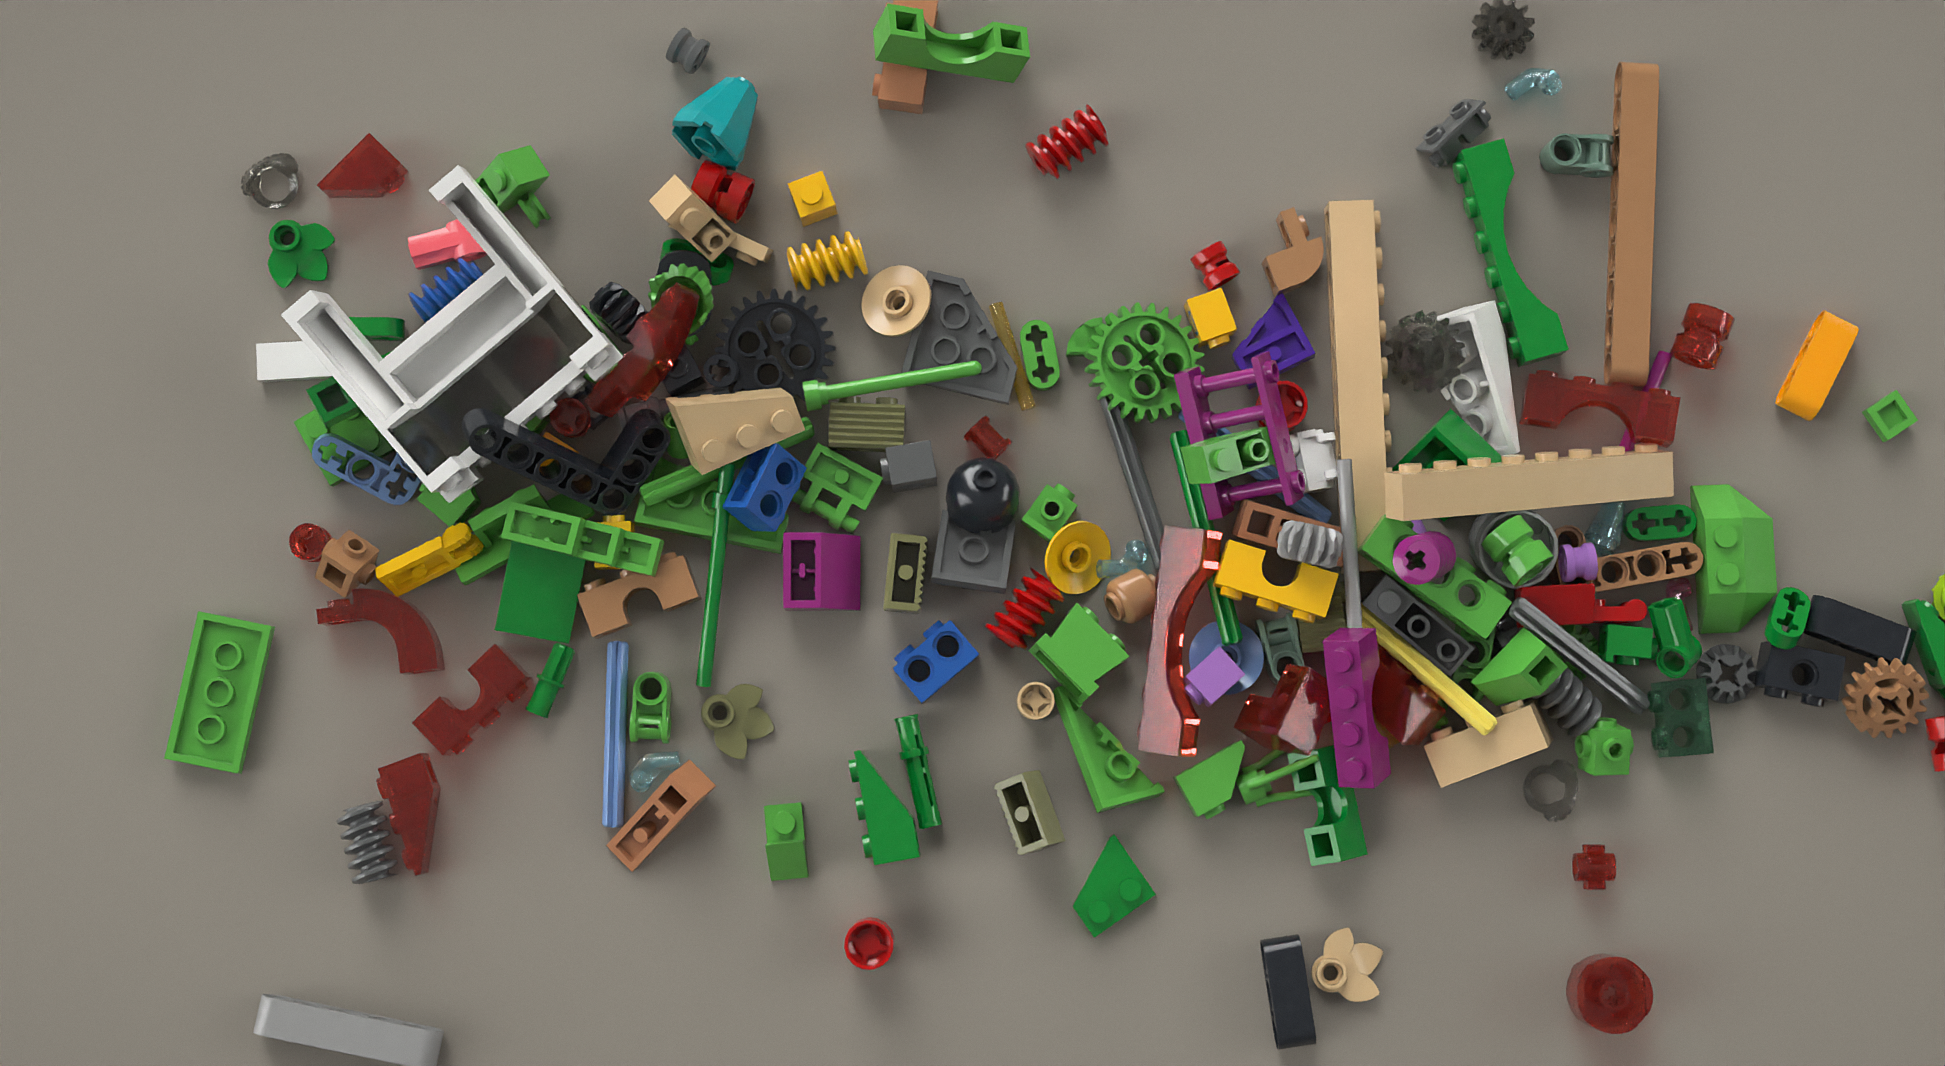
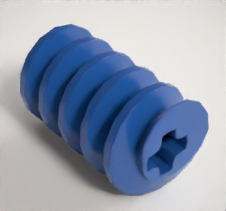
[408,258,483,323]

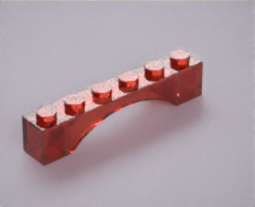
[1137,525,1222,757]

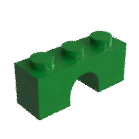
[1287,745,1368,866]

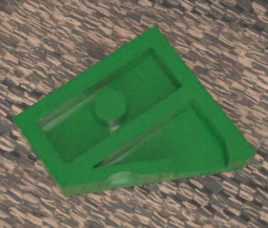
[1072,834,1156,938]

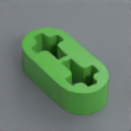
[1020,320,1060,391]

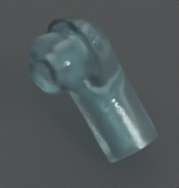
[1096,539,1148,578]

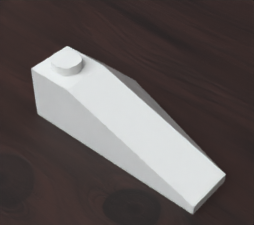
[1410,300,1520,456]

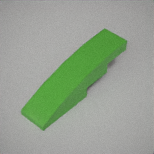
[501,501,665,577]

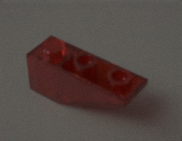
[1372,642,1446,745]
[376,753,441,876]

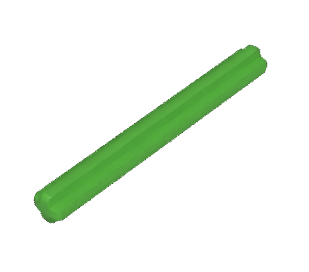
[640,417,815,506]

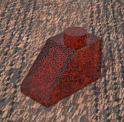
[317,133,408,198]

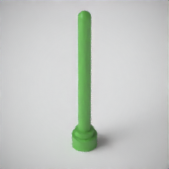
[802,361,982,411]

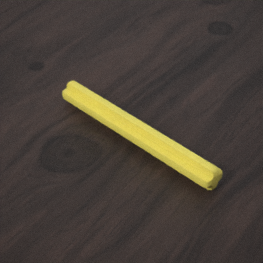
[1361,602,1497,735]

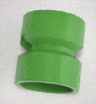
[1481,515,1554,587]

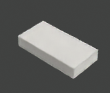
[256,341,332,382]

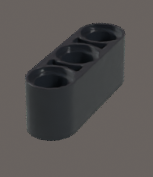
[1803,595,1917,666]
[1260,934,1316,1050]

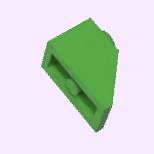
[1173,740,1245,820]

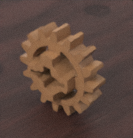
[1841,658,1929,738]

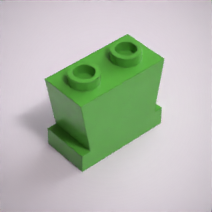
[1028,603,1130,704]

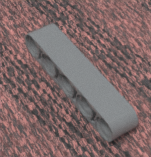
[253,994,444,1066]

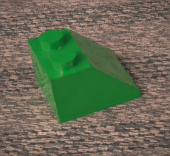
[1392,408,1502,522]

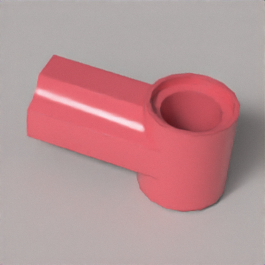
[408,219,487,270]

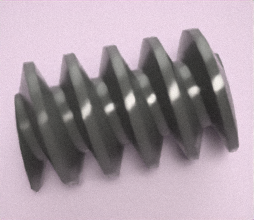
[1531,667,1602,737]
[337,801,398,884]

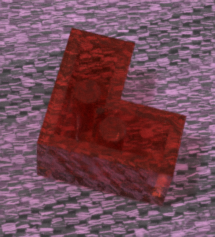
[1234,664,1331,756]

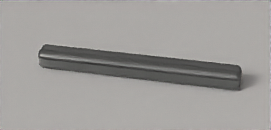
[1100,397,1174,570]
[1508,597,1650,715]

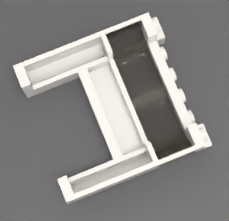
[281,165,623,503]

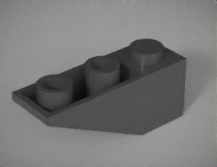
[1361,573,1475,677]

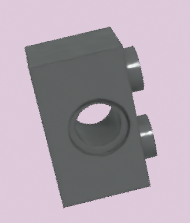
[880,440,937,493]

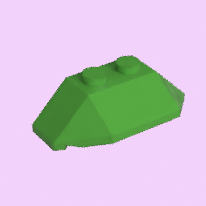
[1690,484,1777,634]

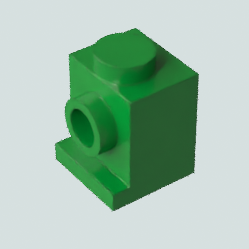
[1598,624,1658,666]

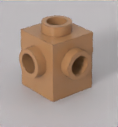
[315,530,380,598]

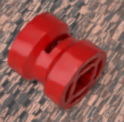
[1190,241,1240,292]

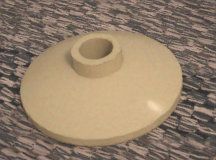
[862,265,931,337]

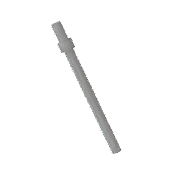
[1337,459,1363,628]

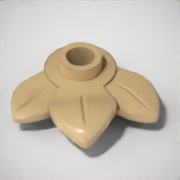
[1311,927,1383,1002]

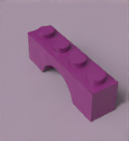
[1323,628,1391,789]

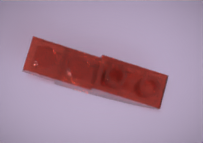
[584,282,699,418]

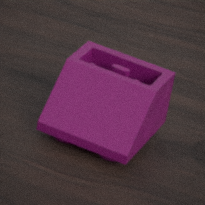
[783,532,861,611]

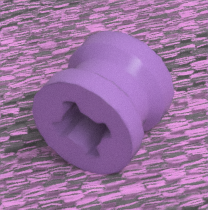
[1558,543,1598,582]

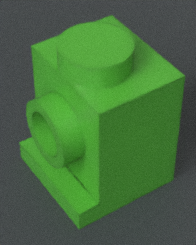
[1021,483,1078,543]

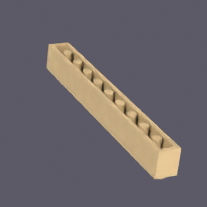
[1324,200,1392,574]

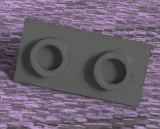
[1415,99,1491,169]

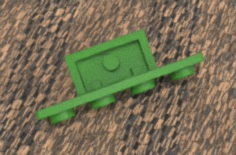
[455,484,595,585]

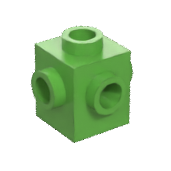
[1575,717,1634,776]

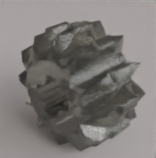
[1471,0,1535,60]

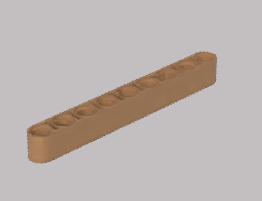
[1604,62,1659,387]

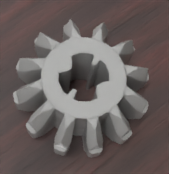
[1277,520,1343,568]

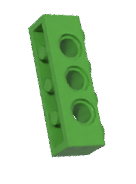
[1358,514,1512,641]

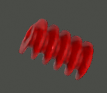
[1025,104,1109,179]
[985,568,1065,650]

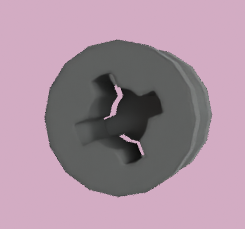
[666,27,710,74]

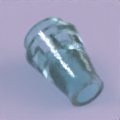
[1584,501,1626,556]

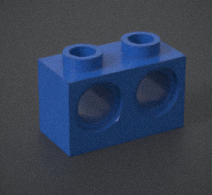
[722,443,807,532]
[892,620,979,704]

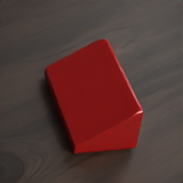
[1514,583,1595,628]

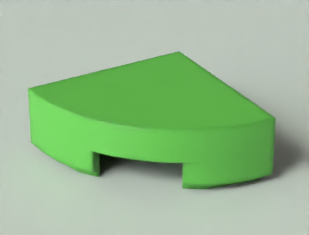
[1066,317,1103,357]

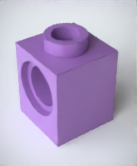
[1183,646,1245,708]

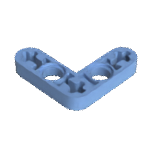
[312,405,450,505]

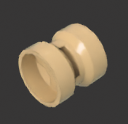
[1016,682,1055,720]

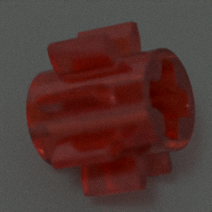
[1572,844,1616,890]

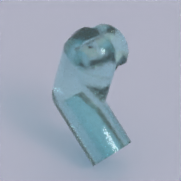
[1504,68,1562,101]
[629,751,680,793]

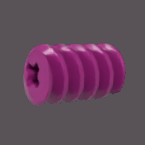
[1393,531,1456,585]

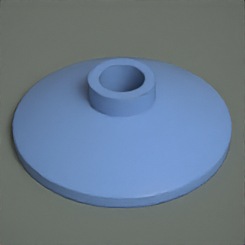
[1189,621,1264,695]

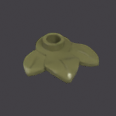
[701,684,775,759]

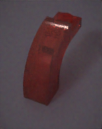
[316,588,445,675]

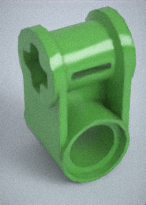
[630,671,671,744]

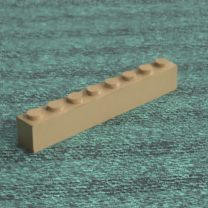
[1384,443,1674,521]

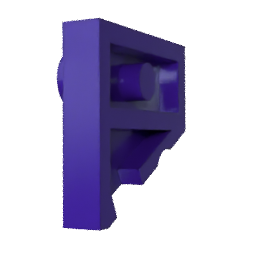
[1232,293,1316,390]

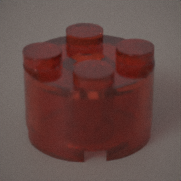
[1566,953,1653,1034]

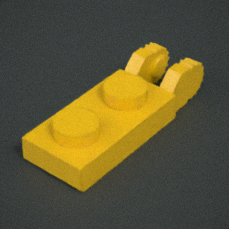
[375,522,484,597]

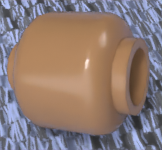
[1104,569,1161,624]

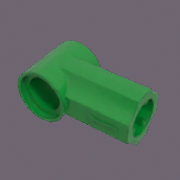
[1648,597,1702,678]

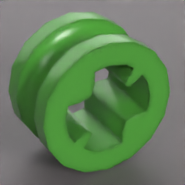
[517,191,551,228]

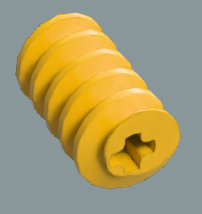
[787,231,868,291]

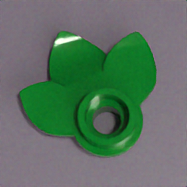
[267,220,335,289]

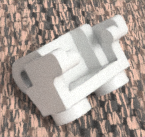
[1289,429,1338,494]

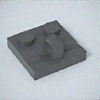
[931,509,1016,594]

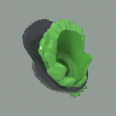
[648,250,714,345]

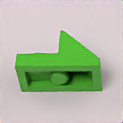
[764,802,809,881]

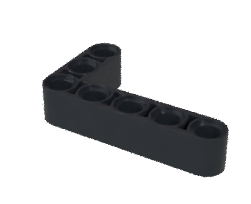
[462,408,671,516]

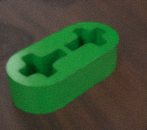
[349,317,405,341]
[1622,504,1697,542]
[1764,587,1811,649]

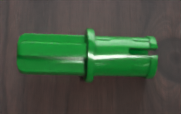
[525,643,575,718]

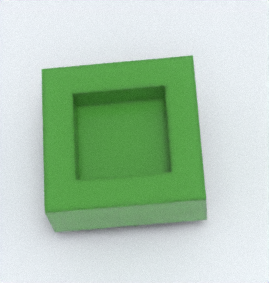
[1862,390,1918,442]

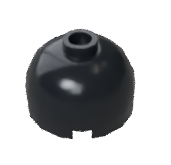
[945,457,1020,534]

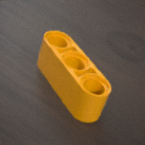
[1775,310,1859,421]

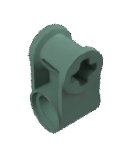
[1539,133,1614,178]
[1255,612,1305,687]

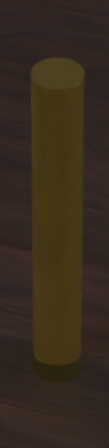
[989,302,1036,411]

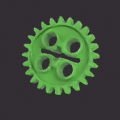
[1084,302,1205,423]

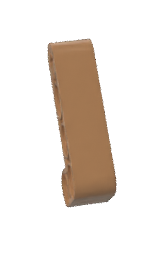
[1549,525,1703,593]

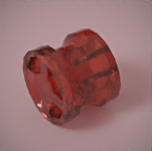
[550,398,592,439]
[289,523,332,563]

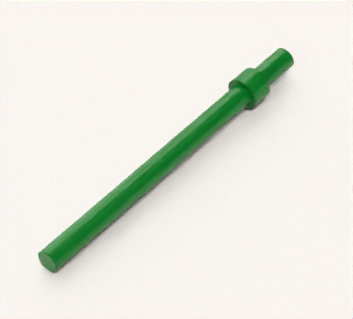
[696,463,735,687]

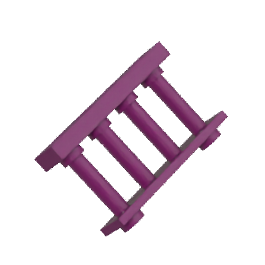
[1174,351,1306,520]

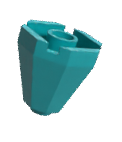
[672,77,758,171]

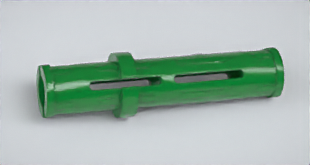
[894,714,943,829]

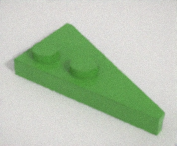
[1052,686,1165,813]

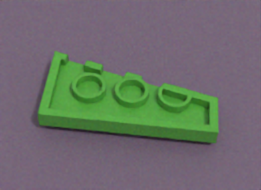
[634,456,789,554]

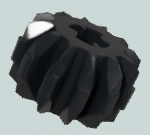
[589,282,653,344]

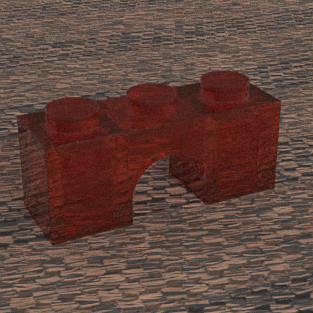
[412,644,532,756]

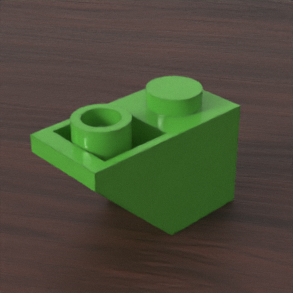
[475,145,550,213]
[1180,427,1276,484]
[1471,627,1568,706]

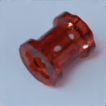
[964,415,1012,460]

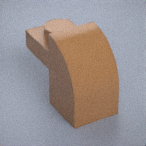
[1262,207,1324,298]

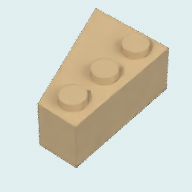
[1424,699,1554,788]

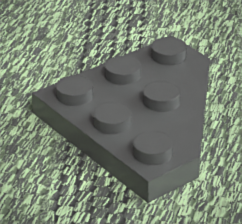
[901,270,1018,405]

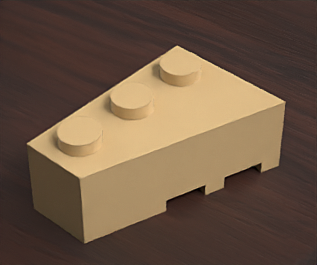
[665,388,805,475]

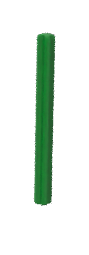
[1170,430,1243,646]

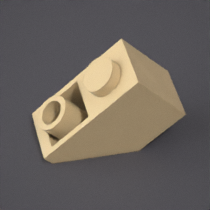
[649,175,737,262]

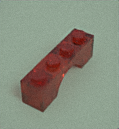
[1519,370,1681,448]

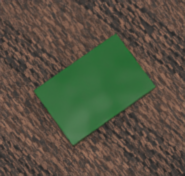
[494,541,586,644]

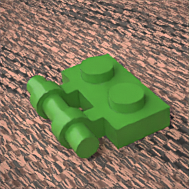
[791,443,883,534]

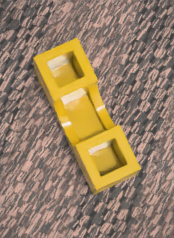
[1213,539,1339,624]

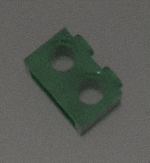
[1647,678,1714,758]

